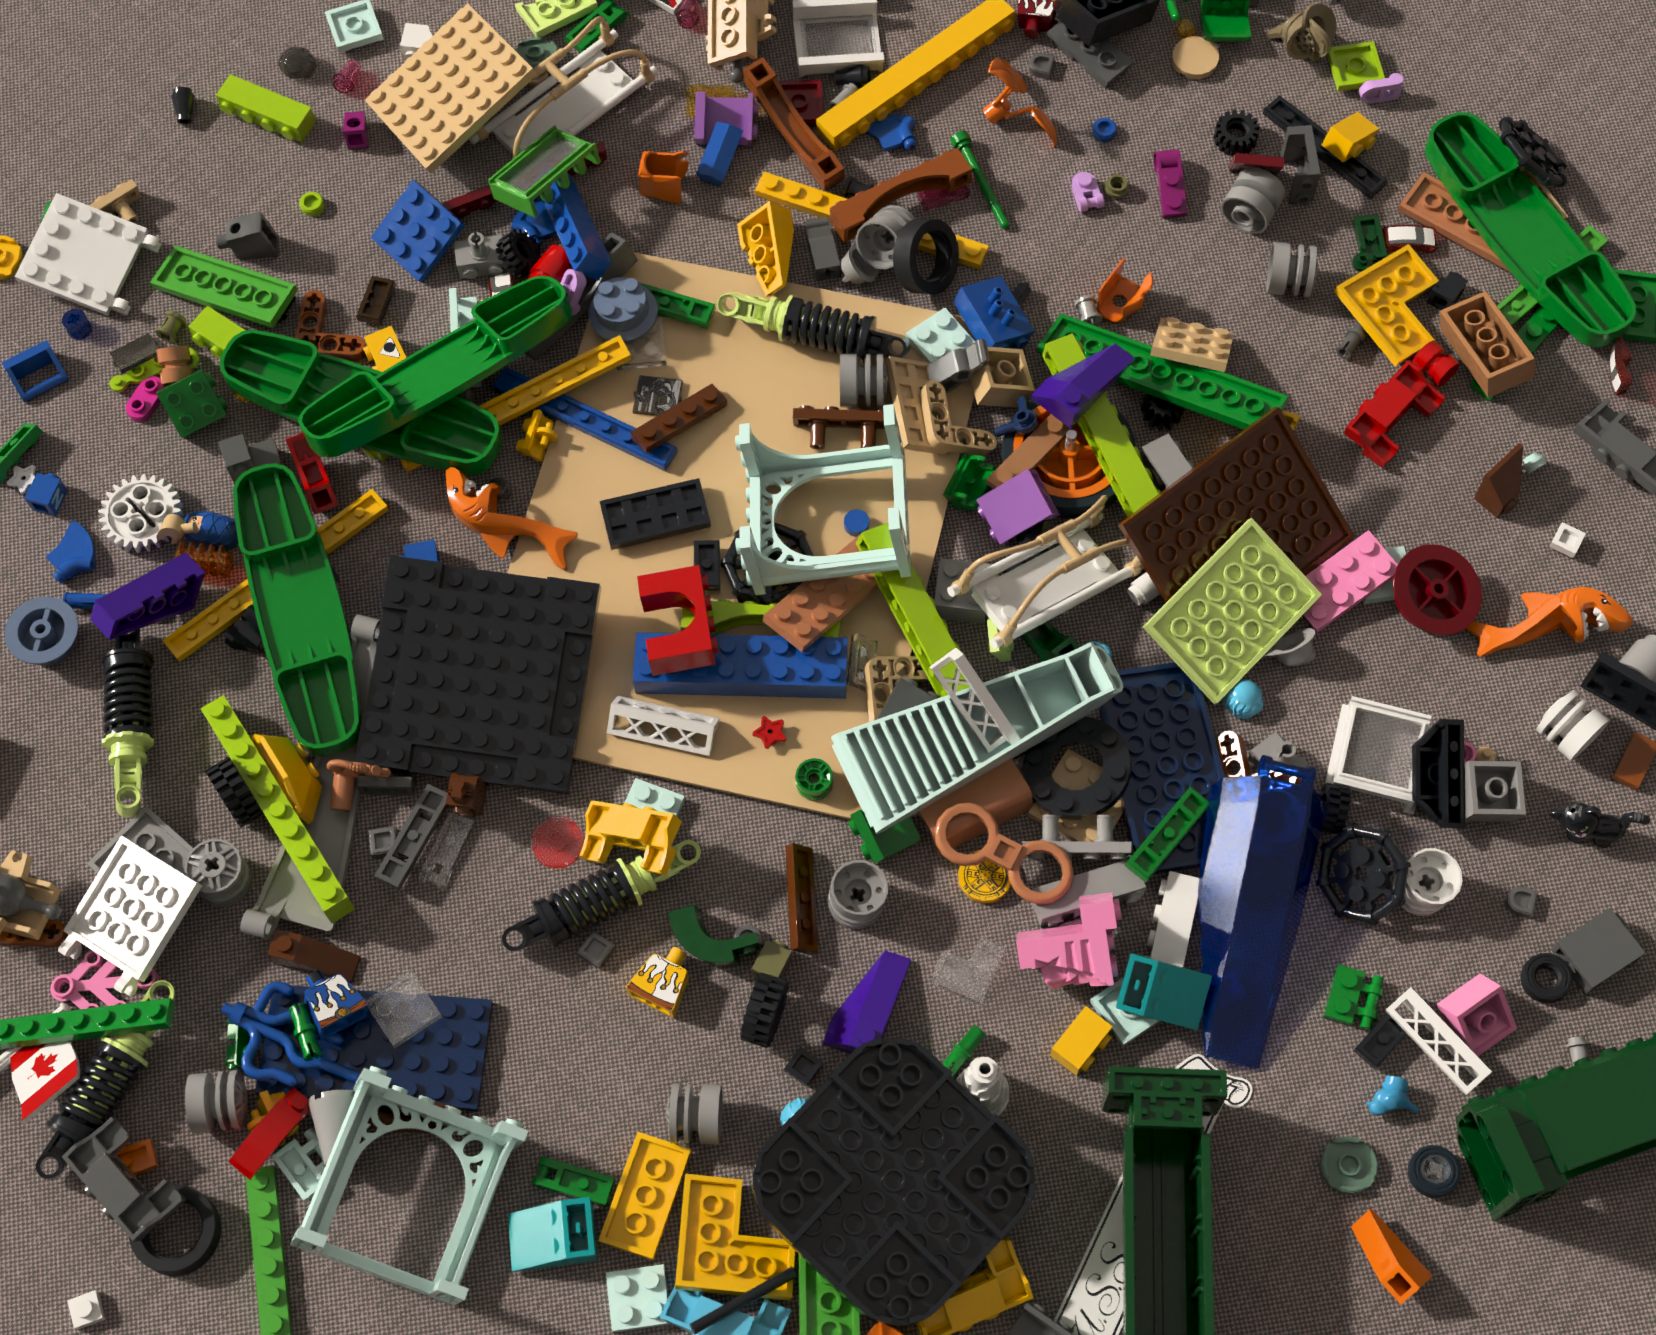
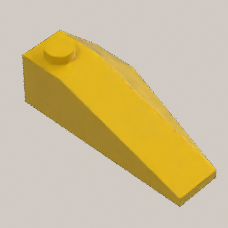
[737,201,794,297]

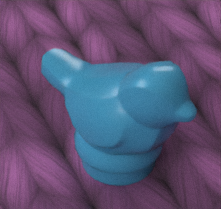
[1366,1075,1419,1116]

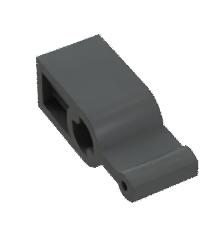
[804,217,841,281]
[927,339,991,393]

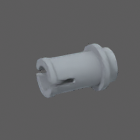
[830,83,859,107]
[1566,1036,1589,1066]

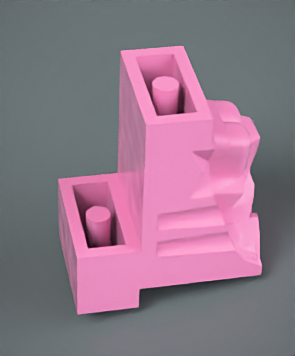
[1016,892,1122,989]

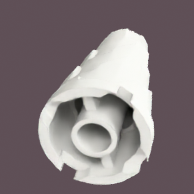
[956,1057,1010,1117]

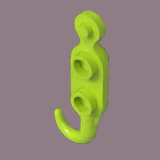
[109,347,199,393]

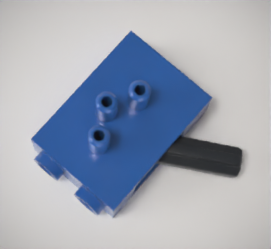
[953,276,1035,349]

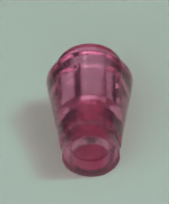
[676,0,699,29]
[332,59,361,94]

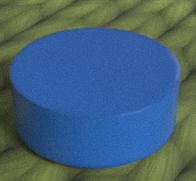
[1092,118,1117,143]
[844,510,869,537]

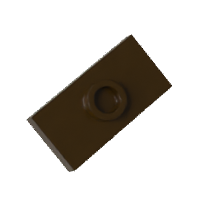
[356,276,396,326]

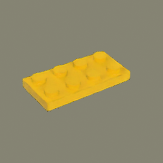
[598,1132,692,1261]

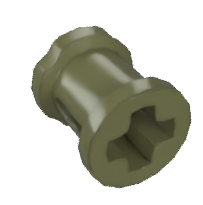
[155,310,187,343]

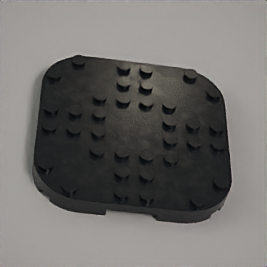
[752,1038,1036,1327]

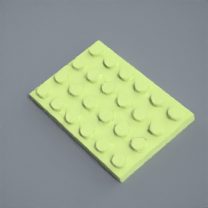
[1143,518,1322,704]

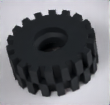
[205,757,264,828]
[740,973,789,1048]

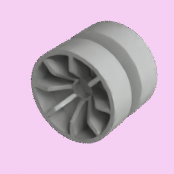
[1221,167,1286,234]

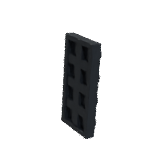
[599,478,711,550]
[1580,652,1656,730]

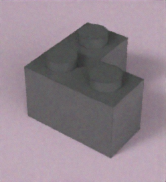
[218,434,283,484]

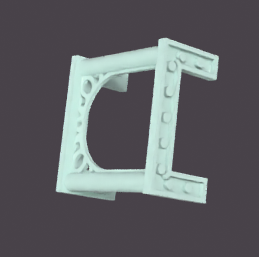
[735,404,911,595]
[290,1066,528,1305]

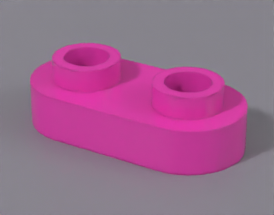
[126,376,165,422]

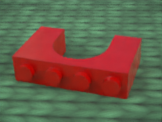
[637,565,719,676]

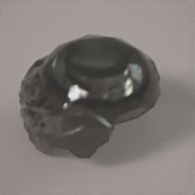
[279,46,317,79]

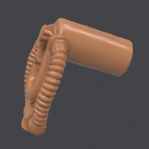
[327,759,391,812]

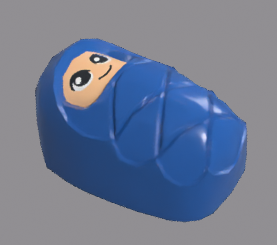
[184,511,238,551]

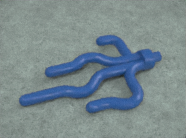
[221,981,361,1086]

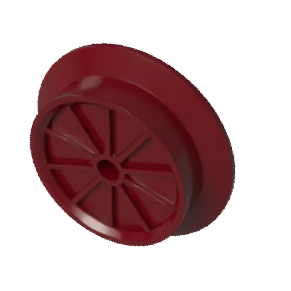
[1393,544,1482,635]

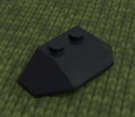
[1412,719,1465,829]

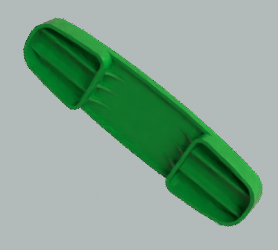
[1425,112,1636,347]
[298,276,572,458]
[219,329,503,475]
[233,463,362,756]

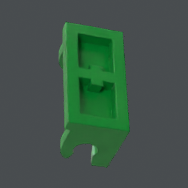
[943,453,997,510]

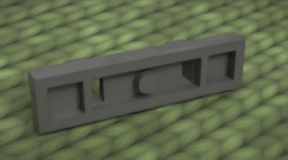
[374,784,448,890]

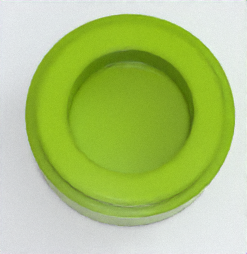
[299,192,325,217]

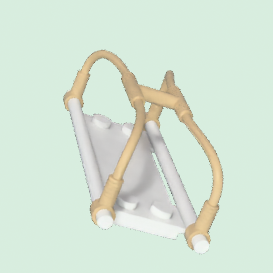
[469,16,659,159]
[947,495,1144,649]

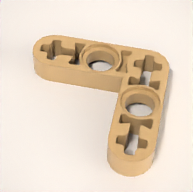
[920,380,997,456]
[864,656,929,722]

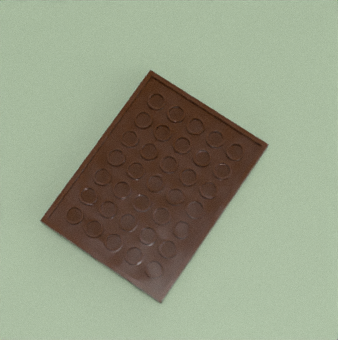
[1118,407,1355,603]

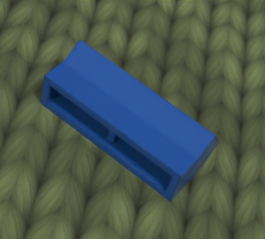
[696,122,743,187]

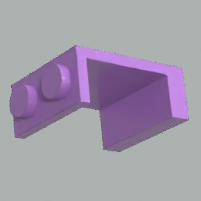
[694,91,759,147]
[976,469,1060,545]

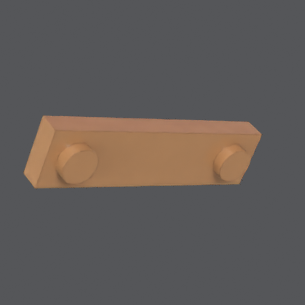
[986,414,1073,489]

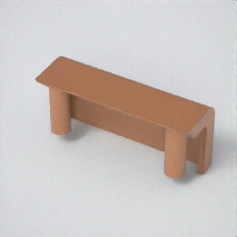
[918,759,1033,856]

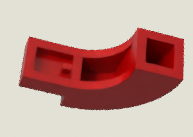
[285,432,339,514]
[228,1087,310,1180]

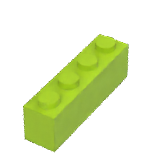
[216,74,316,143]

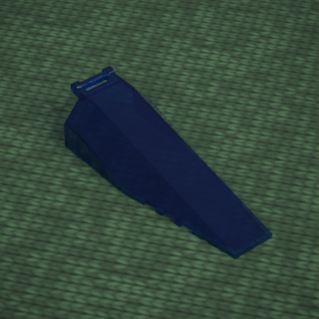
[1198,755,1325,1069]

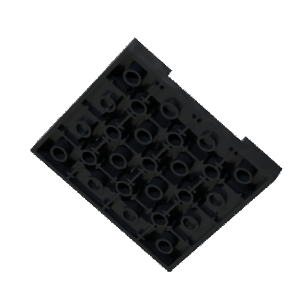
[354,555,601,795]

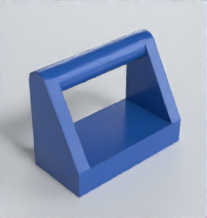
[1,340,69,402]

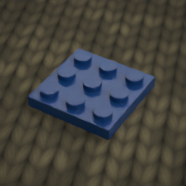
[371,180,466,283]

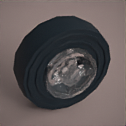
[1408,1145,1461,1198]

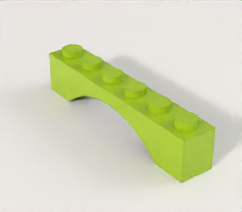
[681,599,841,637]

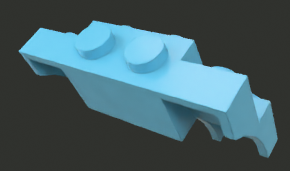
[660,1287,792,1335]

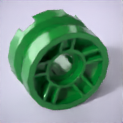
[795,758,833,801]

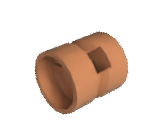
[156,346,193,385]

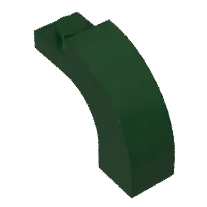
[1021,621,1080,662]
[668,905,764,967]

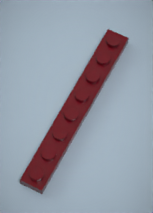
[442,142,607,218]

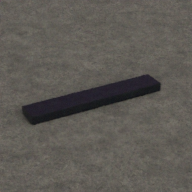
[1262,95,1388,199]

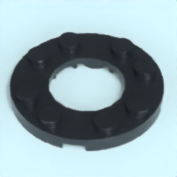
[1023,717,1132,820]

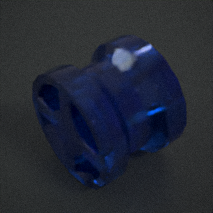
[62,309,92,340]

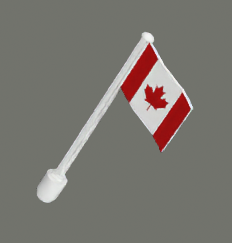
[0,1003,80,1124]

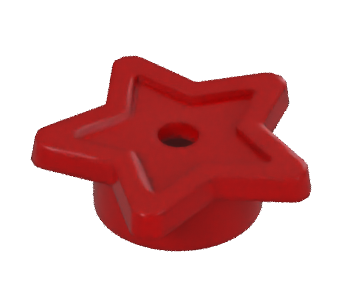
[752,716,786,749]

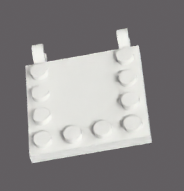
[15,193,162,316]
[58,836,203,997]

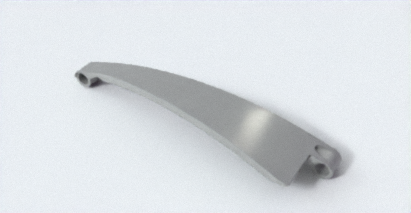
[240,614,381,940]

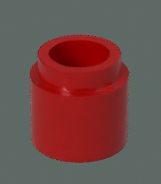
[527,245,573,283]

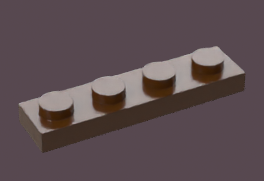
[631,384,727,454]
[785,843,818,955]

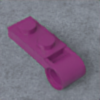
[1154,149,1188,218]

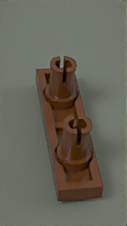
[793,405,885,449]

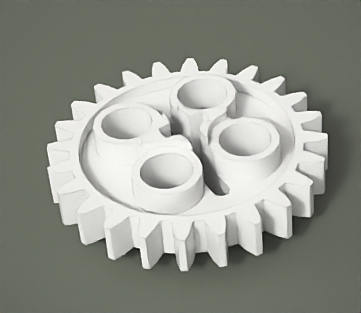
[98,474,184,553]

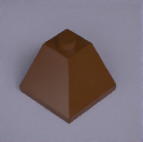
[1474,443,1523,518]

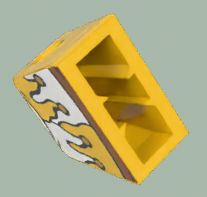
[626,947,689,1019]

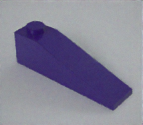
[1031,343,1135,429]
[823,950,911,1054]

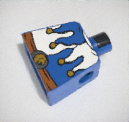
[304,970,368,1041]

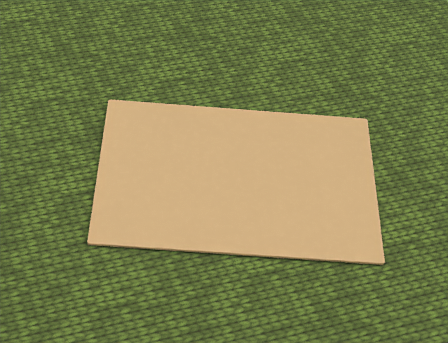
[508,252,976,820]

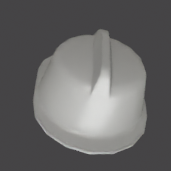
[841,240,881,285]
[1264,628,1316,666]

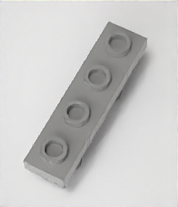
[1022,815,1133,860]

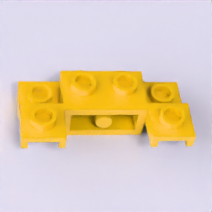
[579,800,682,875]
[917,1236,1034,1335]

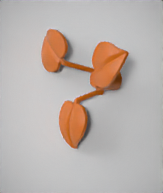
[983,57,1057,147]

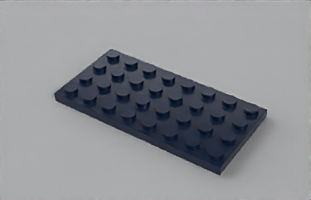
[1098,663,1246,874]
[255,986,493,1111]

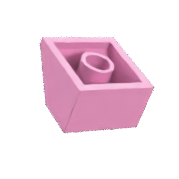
[1437,974,1518,1057]

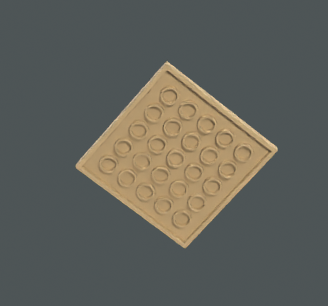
[365,3,537,174]

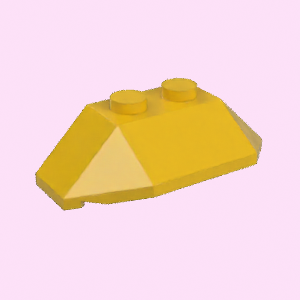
[250,734,323,824]

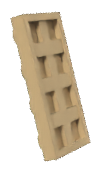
[884,356,948,455]

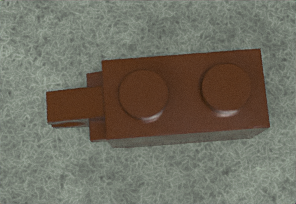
[446,773,488,818]

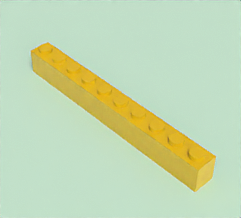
[816,0,1015,151]

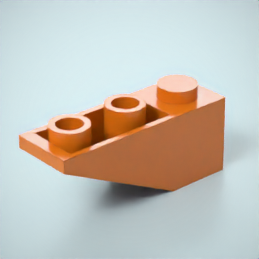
[1351,1208,1432,1305]

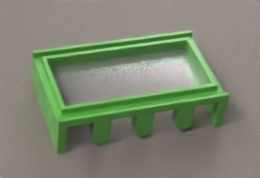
[488,125,601,218]

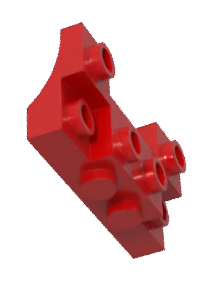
[1344,360,1446,468]

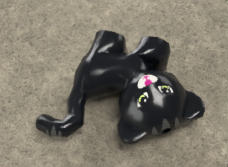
[1550,803,1650,848]

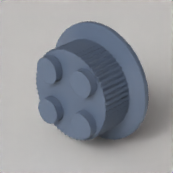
[589,277,658,342]
[5,597,79,666]

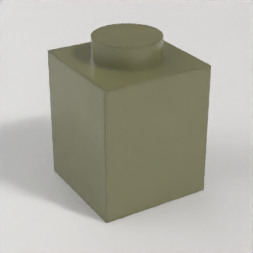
[752,940,792,979]

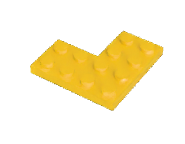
[1334,244,1439,367]
[675,1174,795,1301]

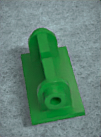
[225,1019,255,1071]

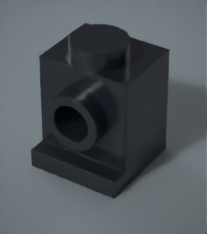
[1426,271,1468,310]

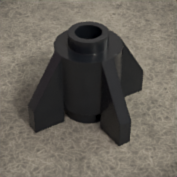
[224,605,265,653]

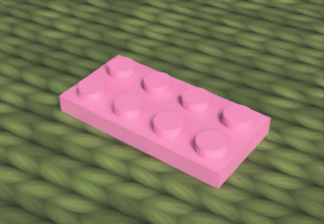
[1302,530,1398,633]

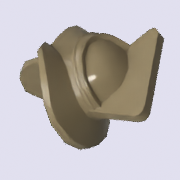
[1267,3,1336,62]

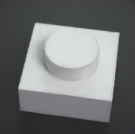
[1549,522,1586,558]
[67,1290,106,1330]

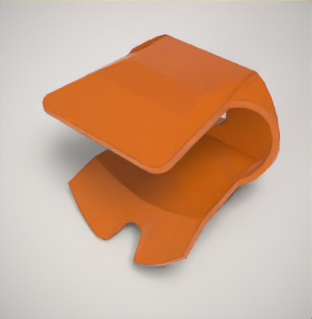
[638,150,689,204]
[1097,257,1153,323]

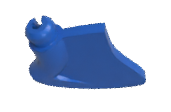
[865,114,917,152]
[511,198,557,249]
[46,521,96,584]

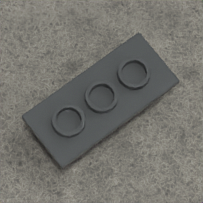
[1047,21,1134,89]

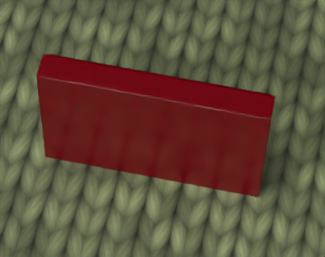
[1228,153,1285,176]

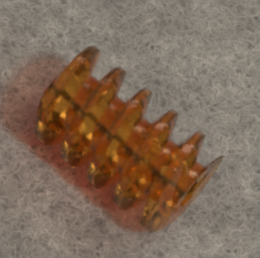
[175,541,233,578]

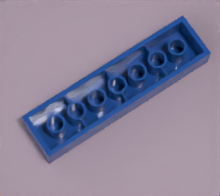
[633,632,848,699]

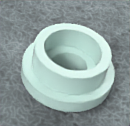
[1522,452,1546,474]

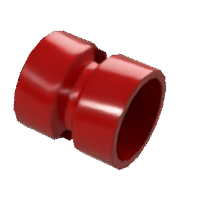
[1412,340,1460,388]

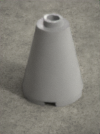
[309,1090,354,1166]

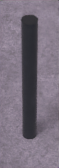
[690,1266,797,1334]

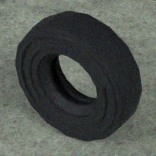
[1520,953,1573,1003]

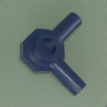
[994,396,1039,438]

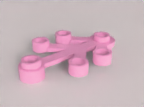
[50,950,159,1009]

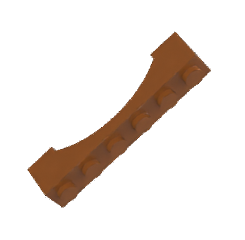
[743,57,844,192]
[830,148,972,243]

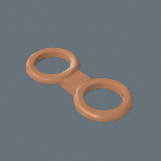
[934,802,1074,904]

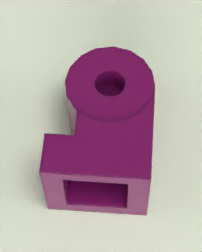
[343,111,369,149]

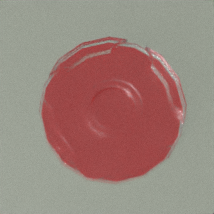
[530,815,584,869]

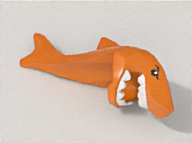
[446,467,578,570]
[1465,587,1633,658]

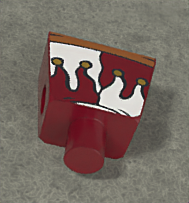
[1018,0,1063,38]

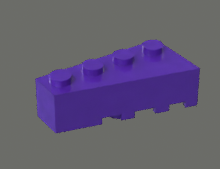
[90,553,205,640]

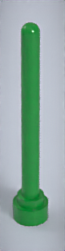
[950,130,1010,229]

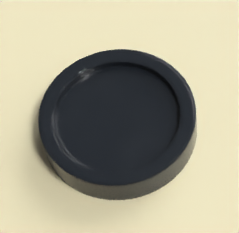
[736,589,763,605]

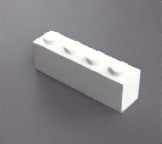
[1145,871,1202,967]

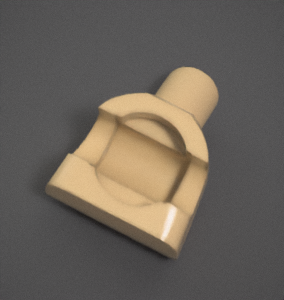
[157,514,197,544]

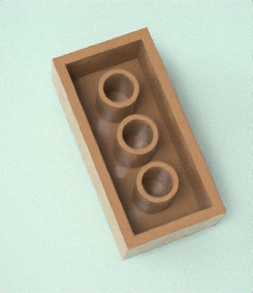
[1440,291,1535,398]

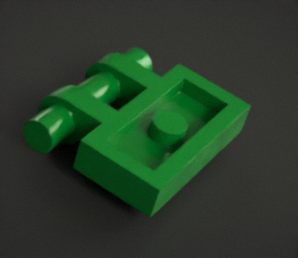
[1323,964,1384,1031]

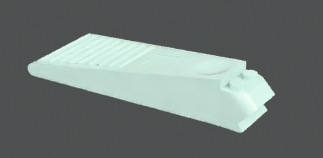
[831,642,1123,834]

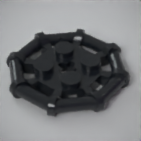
[1499,117,1568,188]
[721,522,814,605]
[1315,822,1411,926]

